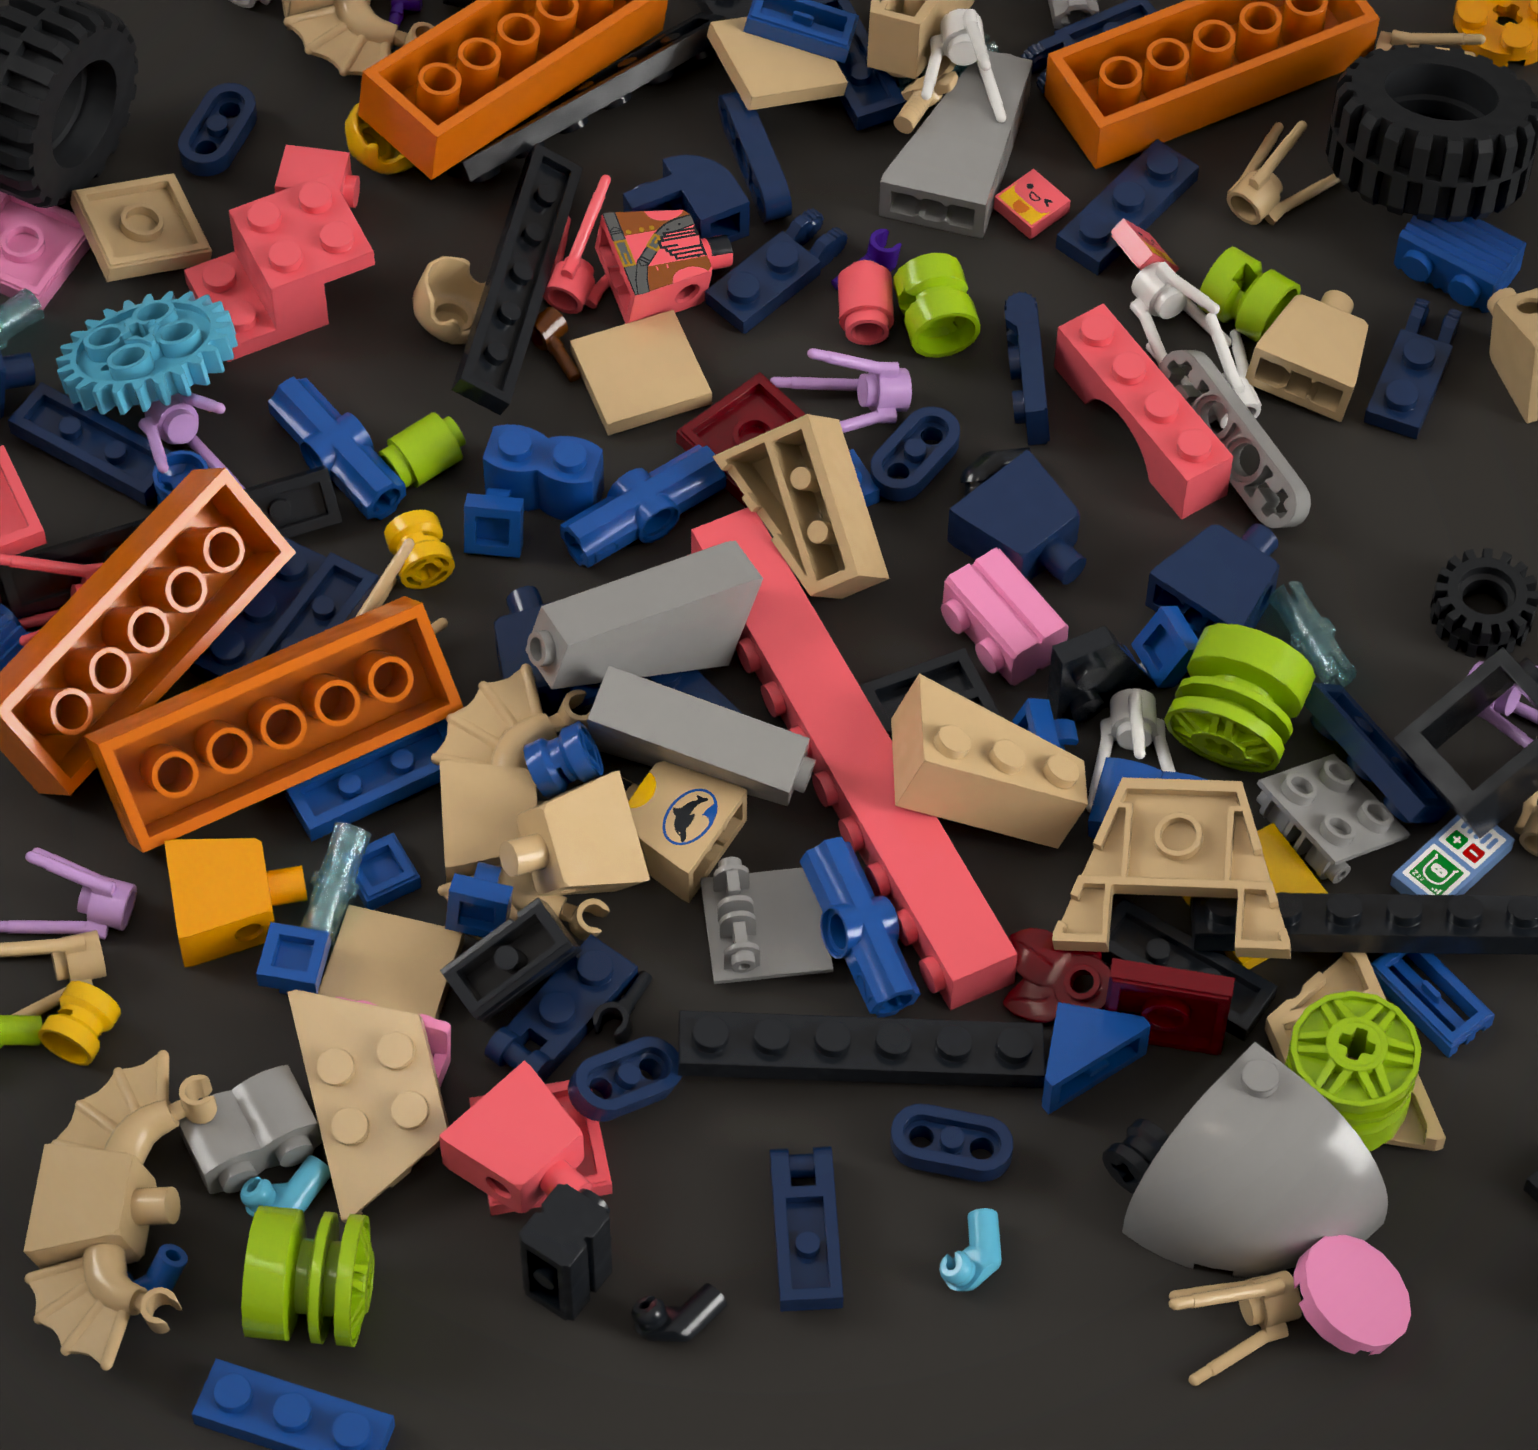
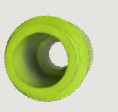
[378,412,466,488]

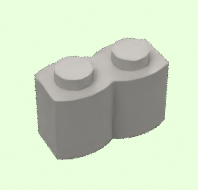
[178,1065,323,1194]

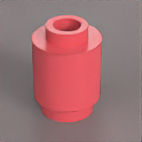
[838,260,894,345]

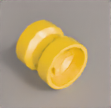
[384,510,455,589]
[38,981,121,1066]

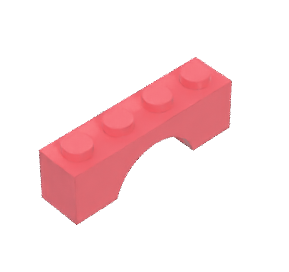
[1054,303,1233,520]

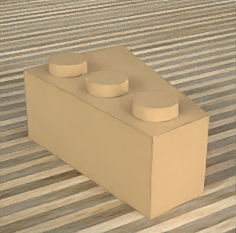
[867,0,974,79]
[712,414,890,599]
[891,673,1088,849]

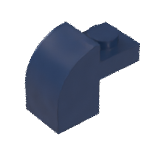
[623,155,750,242]

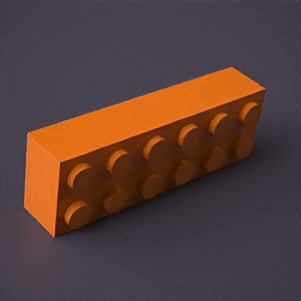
[358,0,668,180]
[1044,0,1380,170]
[0,468,296,796]
[84,596,464,853]

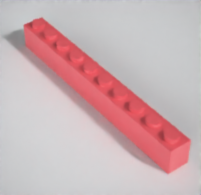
[689,507,1018,1011]

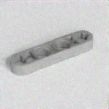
[1159,350,1311,528]

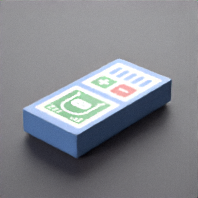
[1390,815,1515,895]

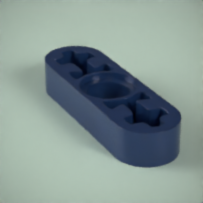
[718,91,792,222]

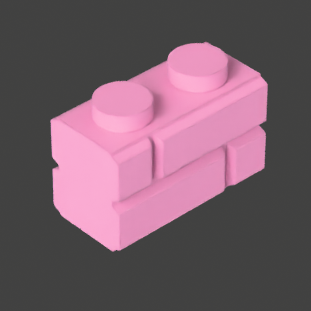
[941,547,1069,686]

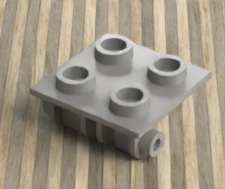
[1256,754,1410,884]
[700,857,833,984]

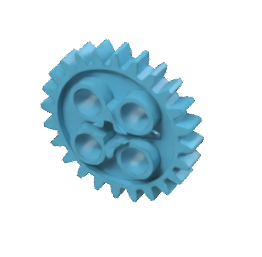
[56,291,238,415]

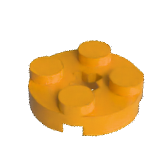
[1453,0,1538,67]

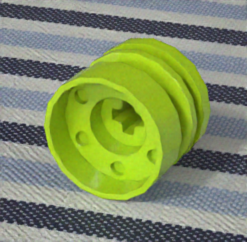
[1164,623,1316,773]
[1285,991,1422,1151]
[241,1205,375,1347]

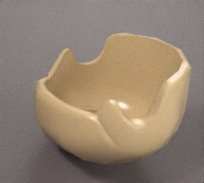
[412,256,486,344]

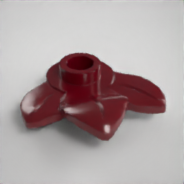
[1003,928,1110,1024]

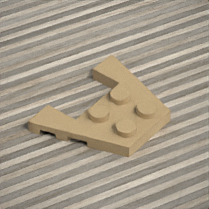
[1052,777,1291,959]

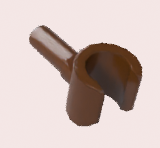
[531,306,581,382]

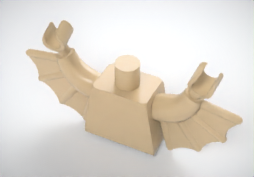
[281,0,434,77]
[431,663,610,941]
[23,1050,217,1371]

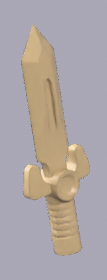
[894,56,958,134]

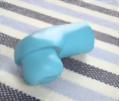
[240,1155,331,1217]
[939,1208,1002,1292]

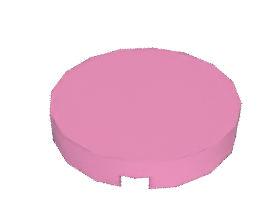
[1293,1235,1411,1355]

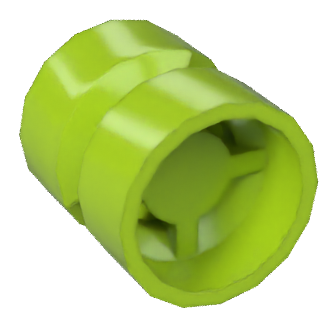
[1197,246,1301,342]
[893,253,981,358]

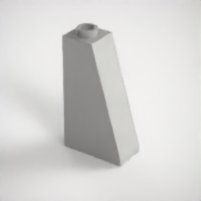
[879,50,1033,239]
[525,541,763,689]
[587,665,816,806]

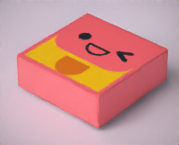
[993,168,1071,240]
[1111,218,1179,273]

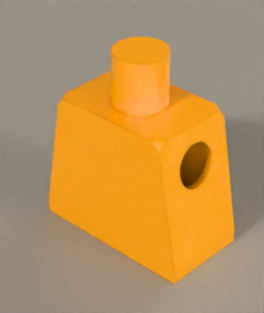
[164,838,308,968]

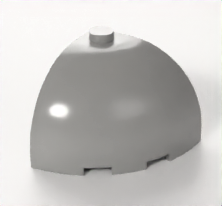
[1122,1042,1388,1277]

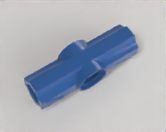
[268,376,407,520]
[560,444,726,568]
[800,837,921,1018]

